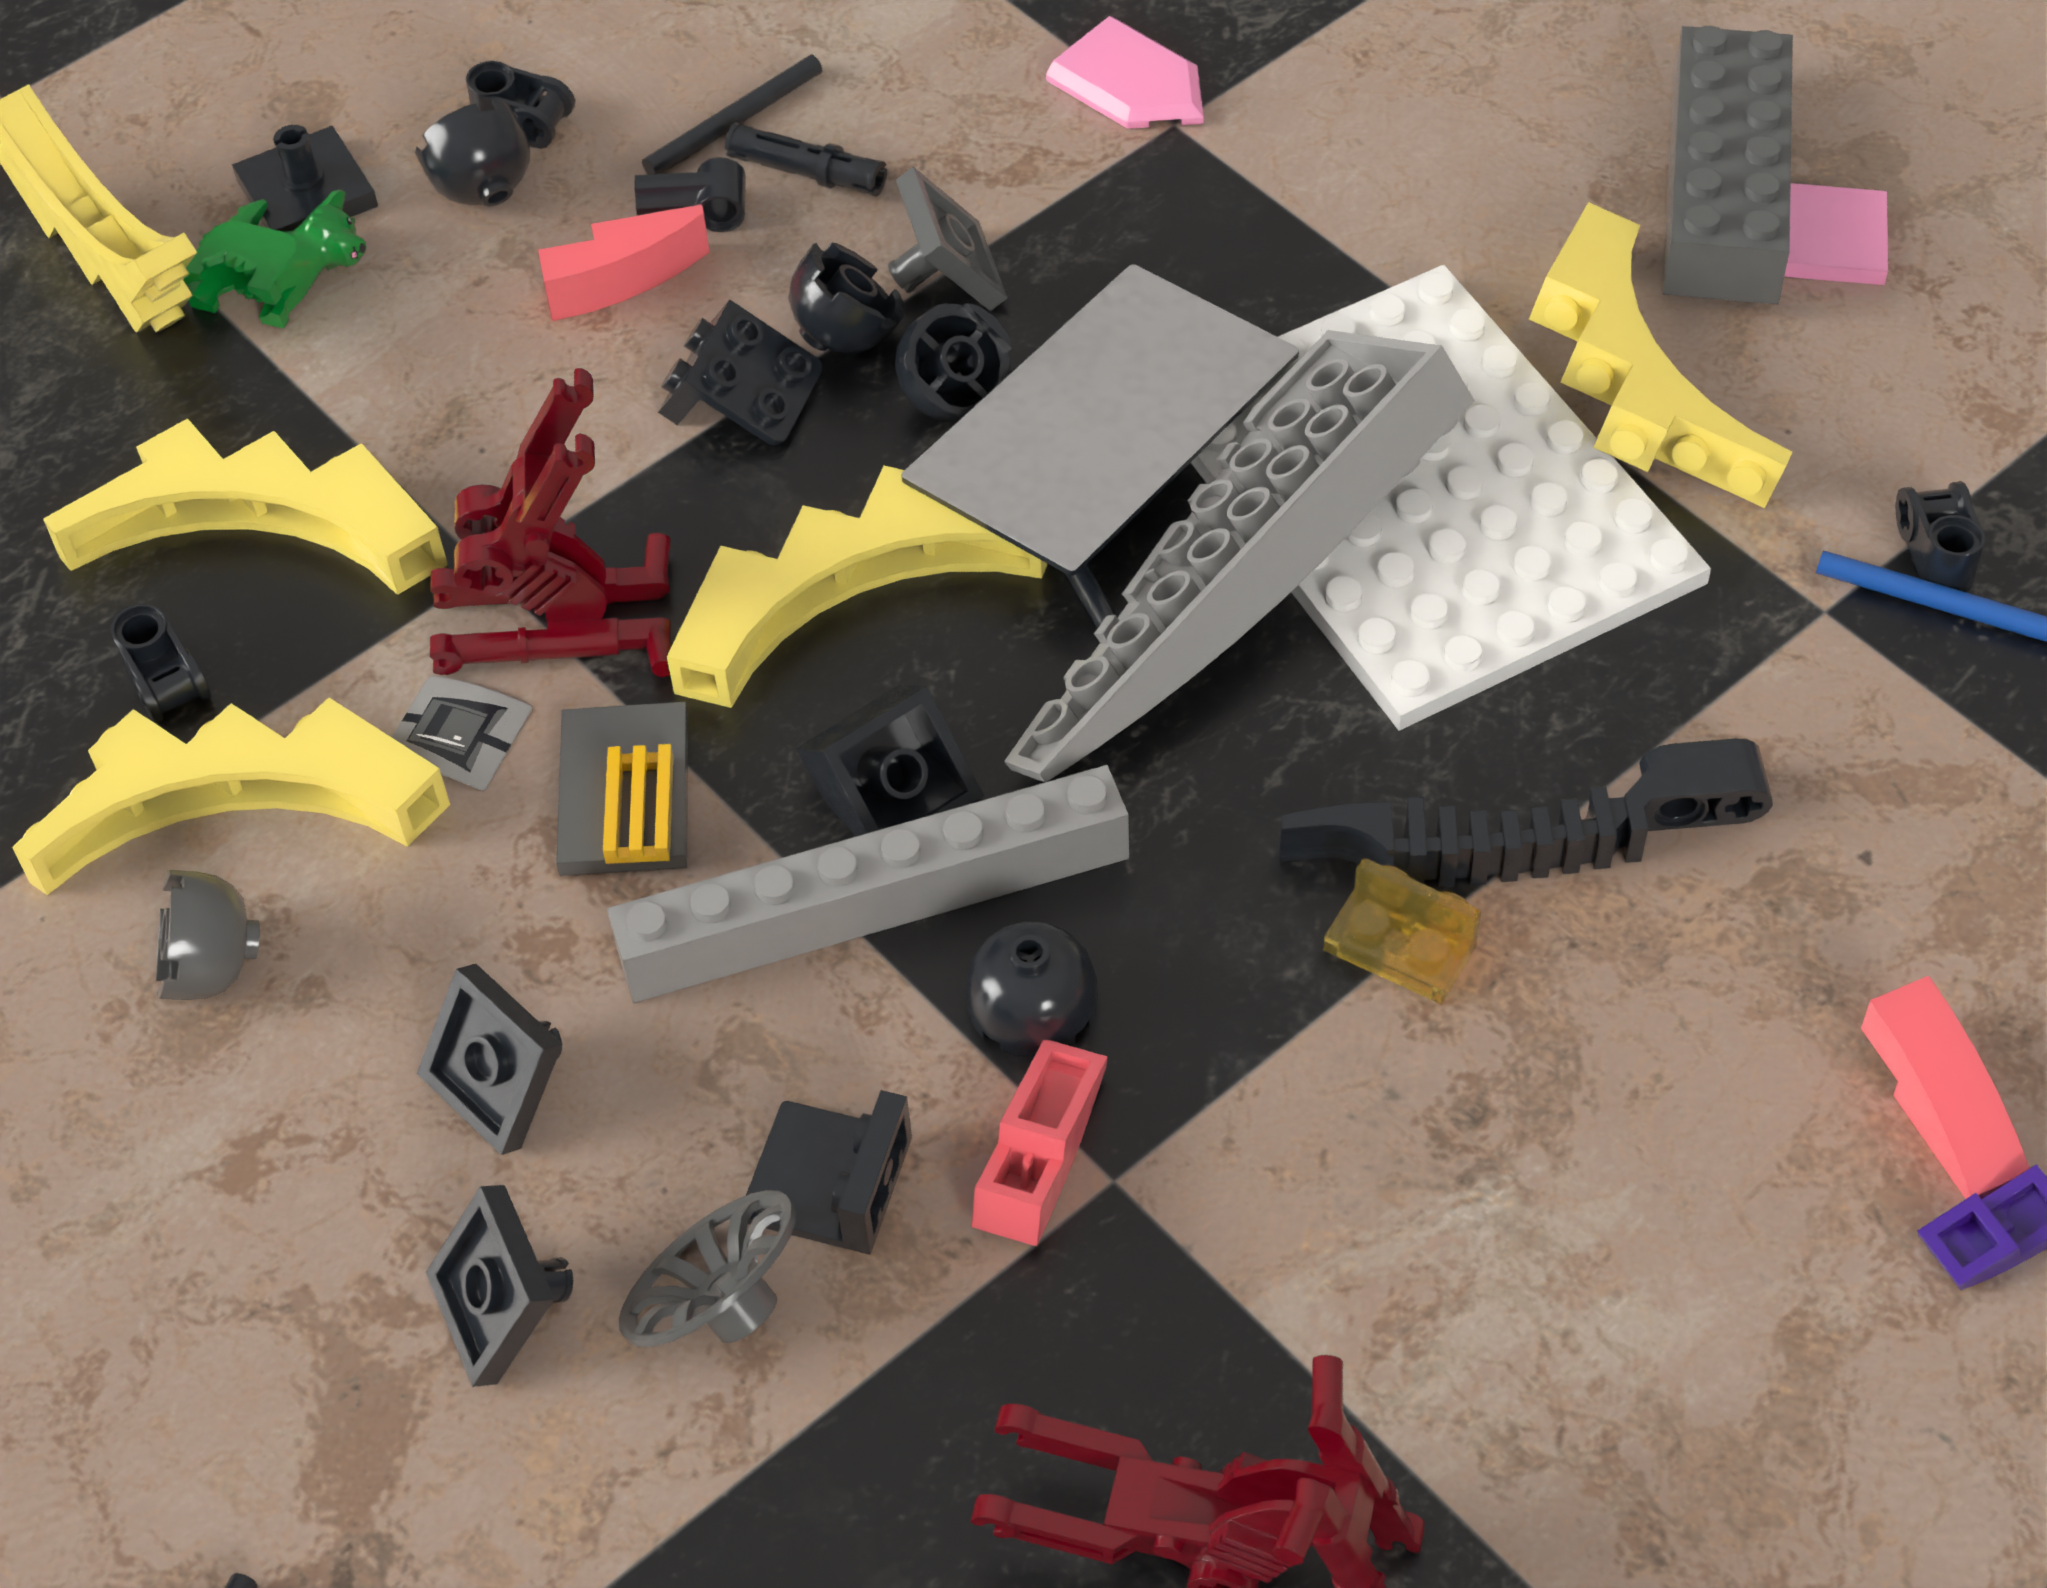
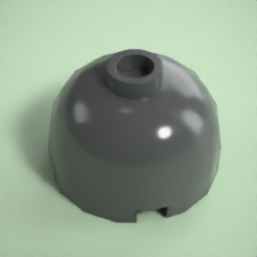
[156,870,260,1000]

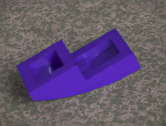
[1917,1164,2047,1291]

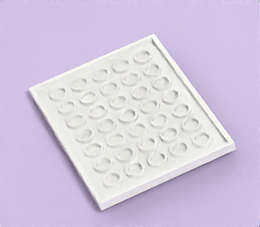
[1191,265,1711,731]

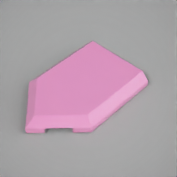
[1046,16,1204,129]

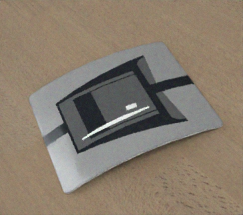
[392,676,532,791]

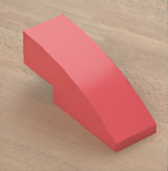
[538,204,710,321]
[1861,976,2030,1199]
[971,1040,1108,1247]

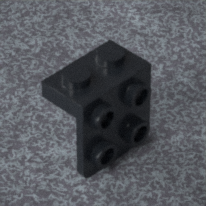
[658,299,822,446]

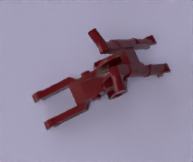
[430,368,671,677]
[970,1355,1425,1588]

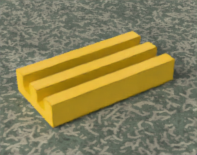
[603,744,674,864]

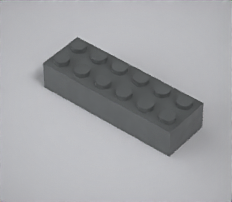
[1662,26,1793,305]

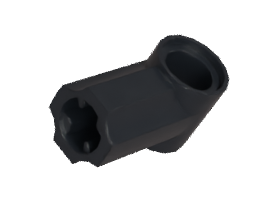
[634,157,746,232]

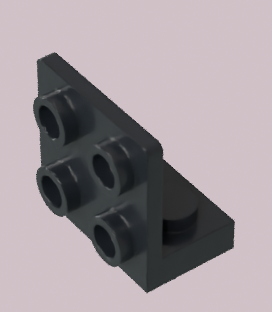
[746,1090,912,1255]

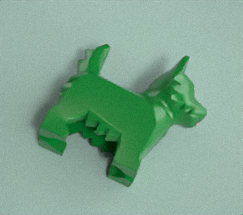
[183,189,366,329]

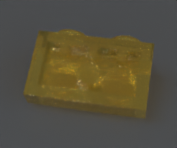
[1323,859,1481,1005]

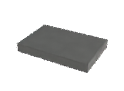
[556,702,688,876]

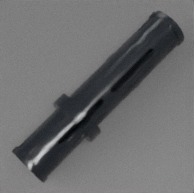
[725,122,887,197]

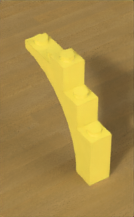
[0,84,197,333]
[1529,202,1792,508]
[43,419,448,595]
[667,466,1048,708]
[12,698,450,895]

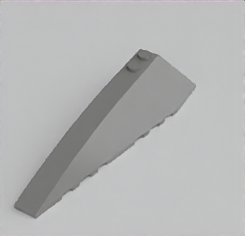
[1004,330,1475,782]

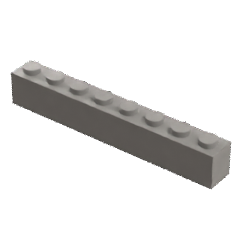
[607,765,1129,1003]

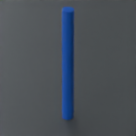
[1816,550,2047,642]

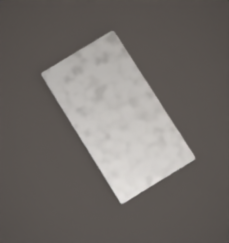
[902,265,1299,576]

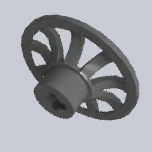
[619,1190,796,1347]

